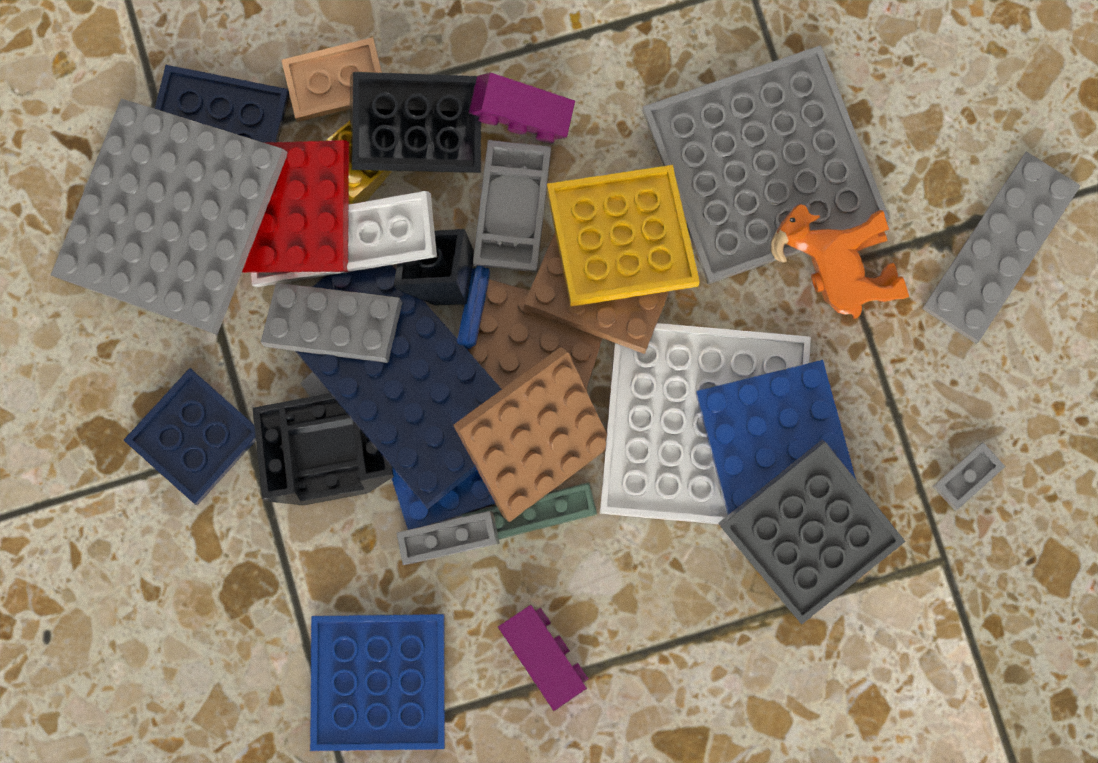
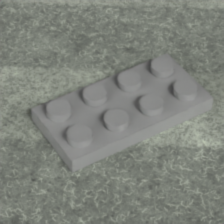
[261,283,402,363]

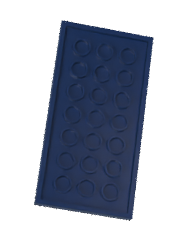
[295,265,502,509]

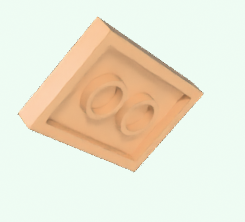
[281,37,382,122]

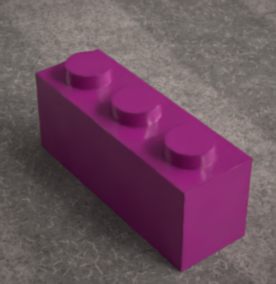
[469,72,575,143]
[498,605,588,711]

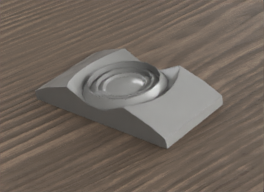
[473,140,551,272]

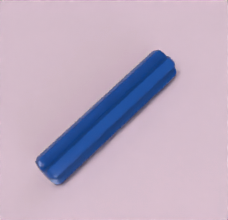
[457,266,490,349]

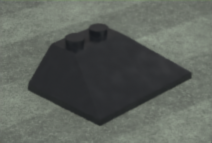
[253,393,394,506]

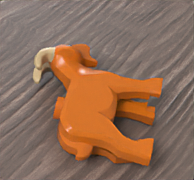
[770,204,909,319]

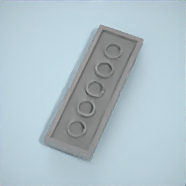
[922,151,1080,344]

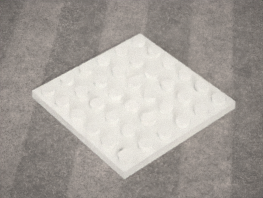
[600,323,811,524]

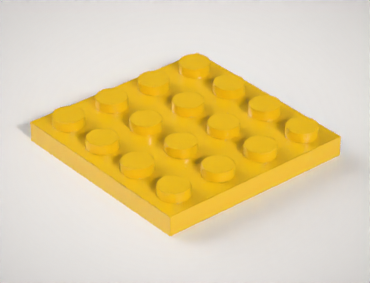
[546,165,700,307]

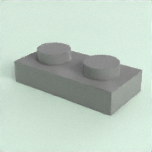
[933,442,1006,511]

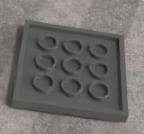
[718,439,906,624]

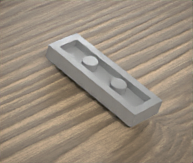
[396,511,500,565]

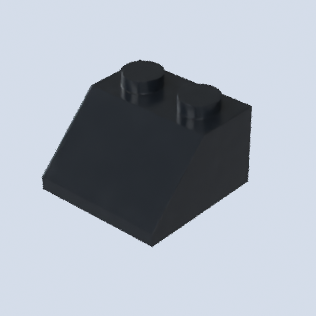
[394,229,474,306]

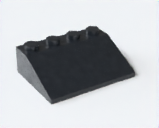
[350,72,481,173]

